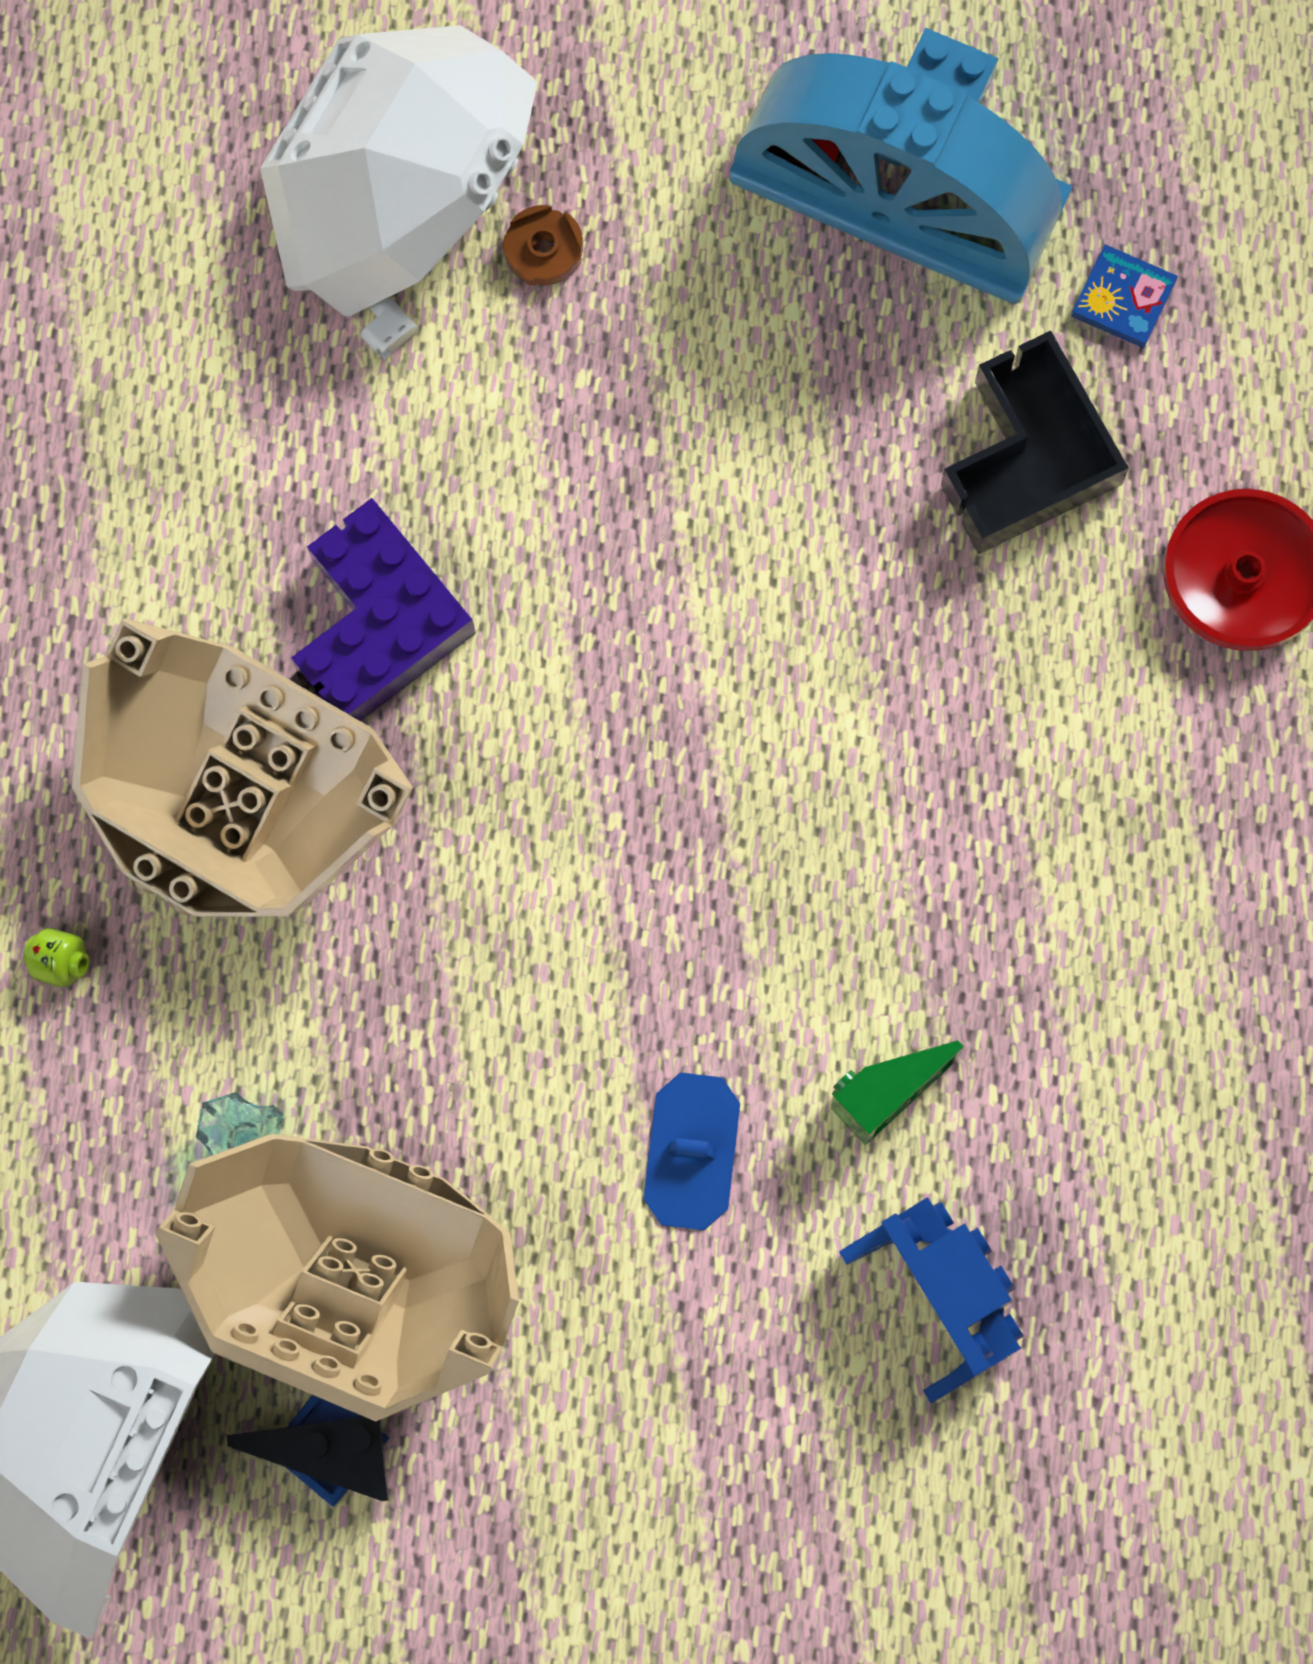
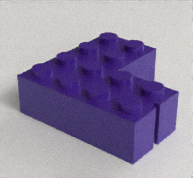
[291,498,476,721]

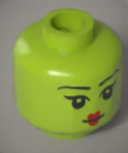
[23,928,90,987]

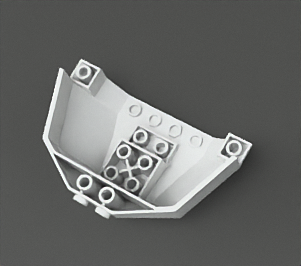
[260,25,538,317]
[0,1282,216,1639]

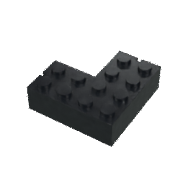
[941,330,1129,554]

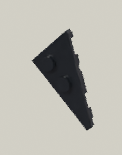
[226,1417,390,1502]

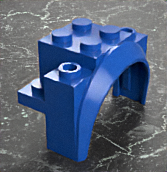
[839,1197,1024,1403]

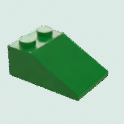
[830,1040,964,1146]

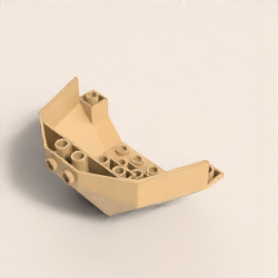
[72,618,413,917]
[156,1134,519,1421]

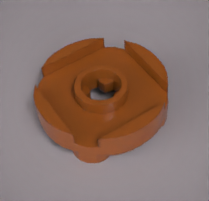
[503,205,583,286]

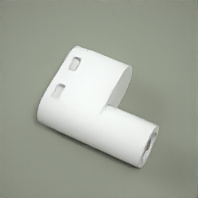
[360,297,419,360]

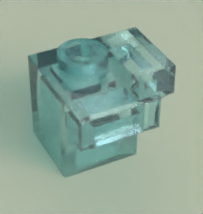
[195,1092,284,1156]

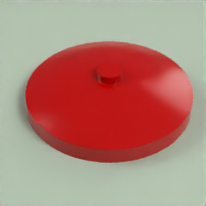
[1163,489,1313,651]

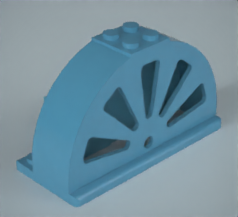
[729,27,1073,304]

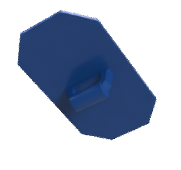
[643,1072,741,1231]

